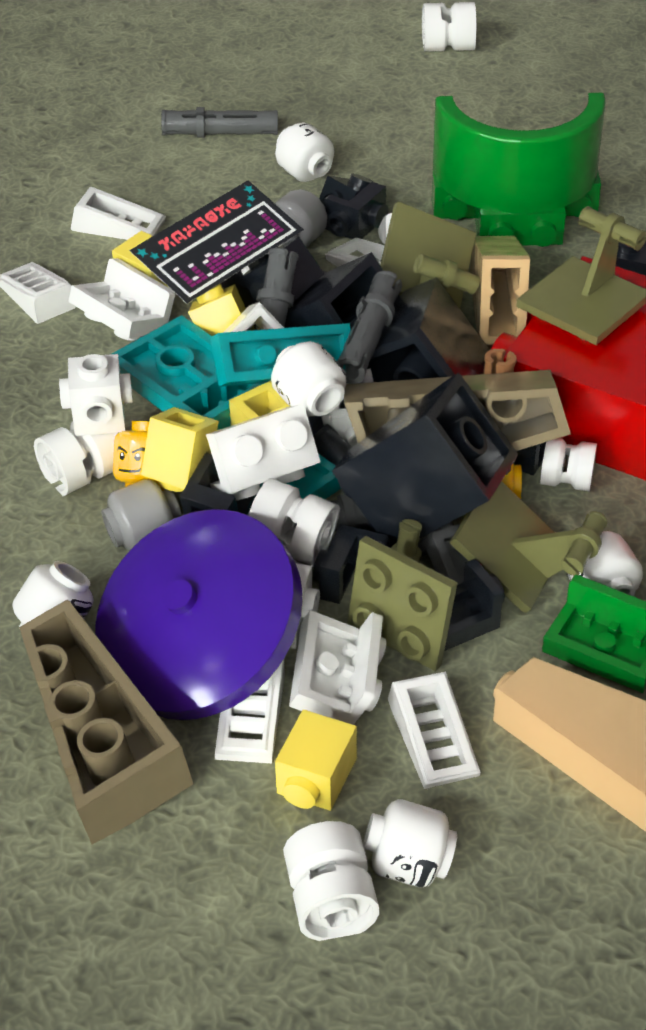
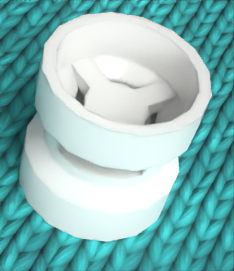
[540,438,597,492]

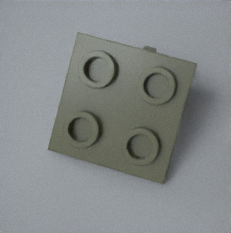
[380,201,480,309]
[516,206,646,345]
[449,481,608,613]
[347,519,458,672]

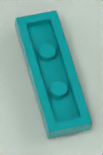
[210,323,351,387]

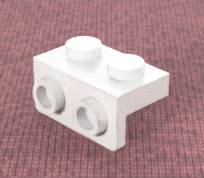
[68,258,175,341]
[206,405,321,500]
[289,610,386,725]

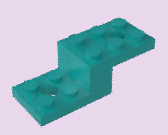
[112,315,341,515]

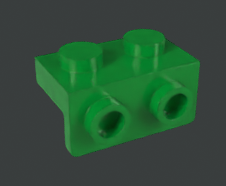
[542,575,646,693]

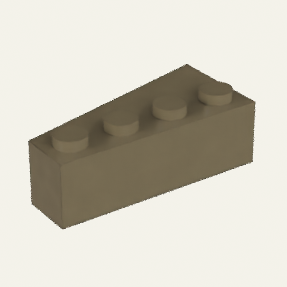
[344,370,571,451]
[19,599,193,844]

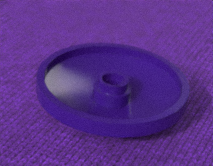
[95,509,302,720]

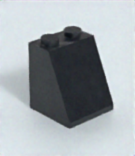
[367,277,489,382]
[332,373,518,548]

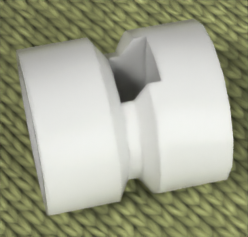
[422,2,476,52]
[34,422,118,496]
[248,478,340,567]
[283,821,380,941]

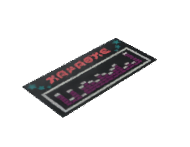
[129,180,304,304]

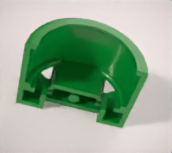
[431,92,606,247]

